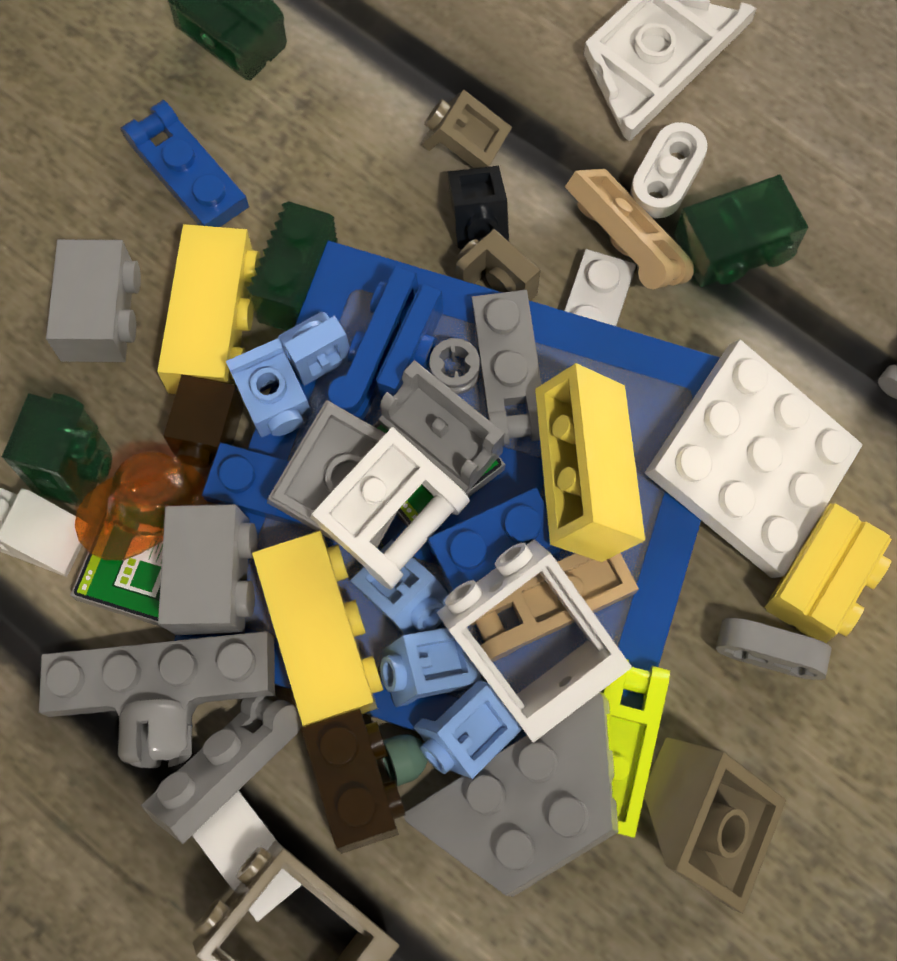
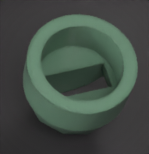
[382,734,428,787]

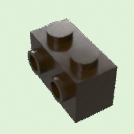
[301,709,405,854]

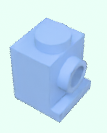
[226,338,313,438]

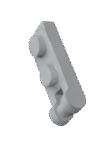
[472,290,542,445]
[141,695,302,844]

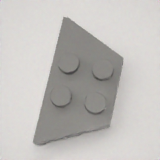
[404,692,618,897]

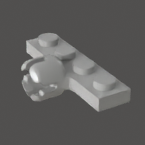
[39,631,275,768]

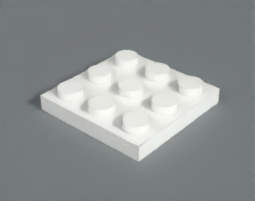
[644,339,863,578]

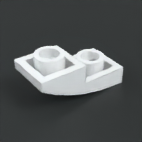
[192,791,302,922]

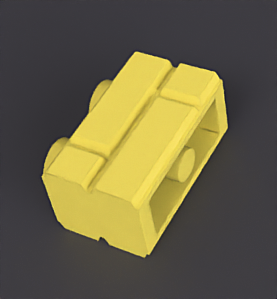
[764,503,892,643]

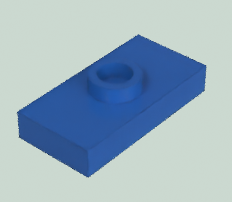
[376,283,443,400]

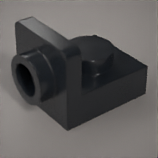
[448,166,509,250]

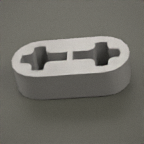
[716,618,832,680]

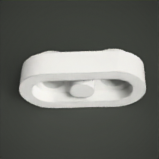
[630,122,707,218]

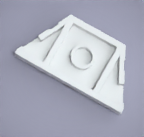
[584,0,756,142]

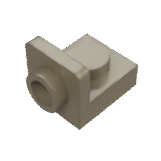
[421,89,512,168]
[456,229,541,301]

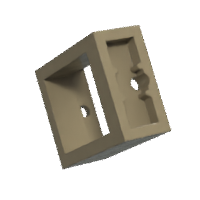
[193,840,400,961]

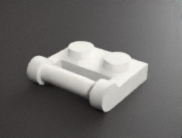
[310,427,470,590]

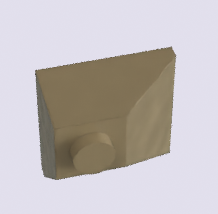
[644,737,786,914]

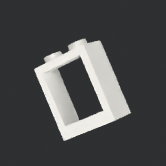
[436,539,632,743]

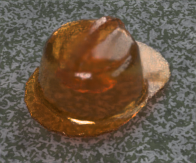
[75,451,207,560]

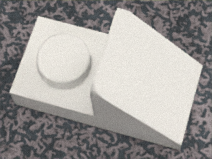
[0,488,91,577]

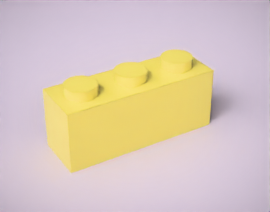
[157,224,261,394]
[535,363,645,562]
[252,531,384,726]

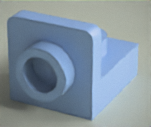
[278,312,350,386]
[350,539,448,635]
[380,627,482,707]
[414,681,522,779]

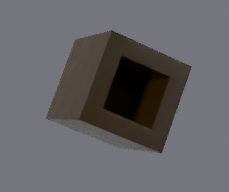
[164,375,244,468]

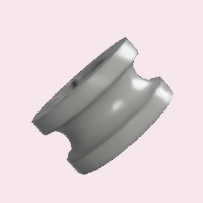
[429,338,480,395]

